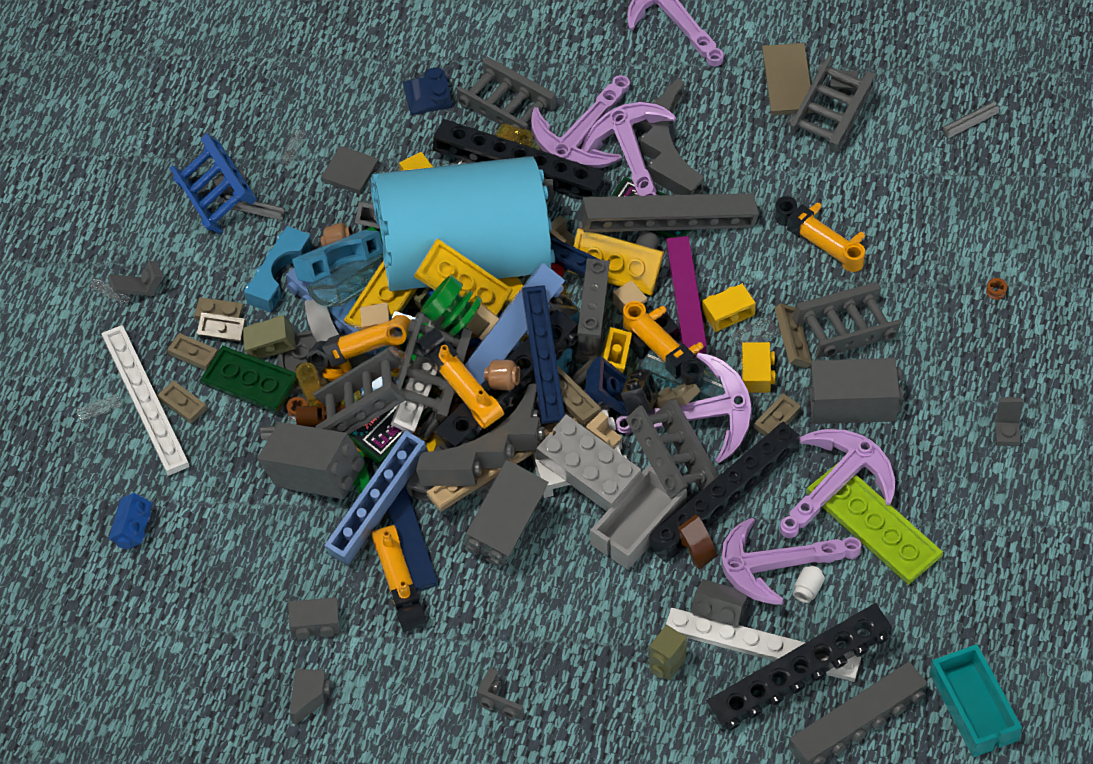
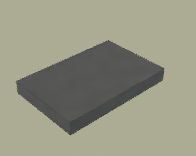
[278,331,328,394]

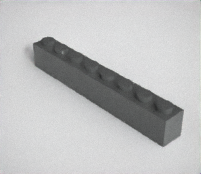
[579,193,759,232]

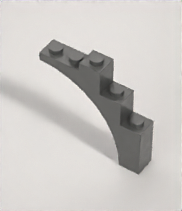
[633,78,704,195]
[416,384,546,486]

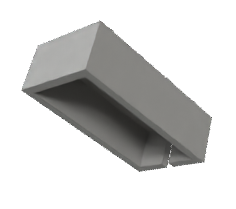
[536,414,641,511]
[590,465,687,570]

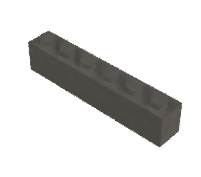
[788,661,928,764]

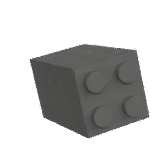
[809,358,903,424]
[257,422,365,499]
[462,459,549,566]

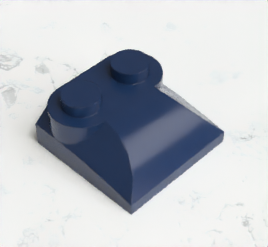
[402,67,452,115]
[585,356,628,416]

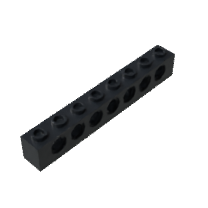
[433,119,606,200]
[434,310,579,450]
[649,421,800,563]
[706,603,892,732]

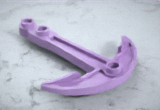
[628,0,723,67]
[531,75,630,169]
[581,102,676,196]
[615,353,752,464]
[780,429,895,538]
[721,518,861,605]

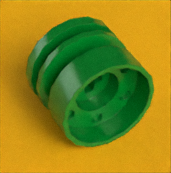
[421,274,482,337]

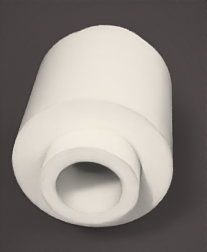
[793,566,825,603]

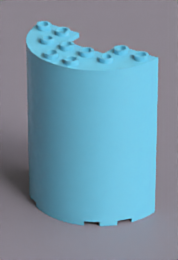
[371,156,555,291]

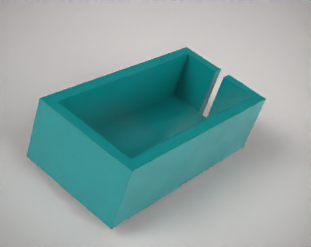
[929,644,1022,758]

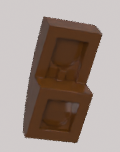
[678,514,717,570]

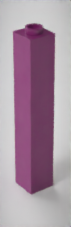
[666,236,707,359]

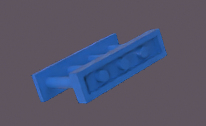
[170,133,258,234]

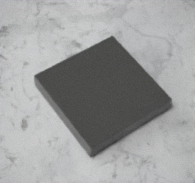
[321,146,379,195]

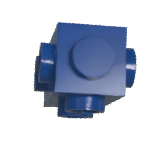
[109,492,152,549]

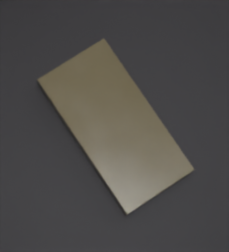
[762,43,814,116]

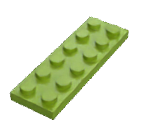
[806,463,943,585]

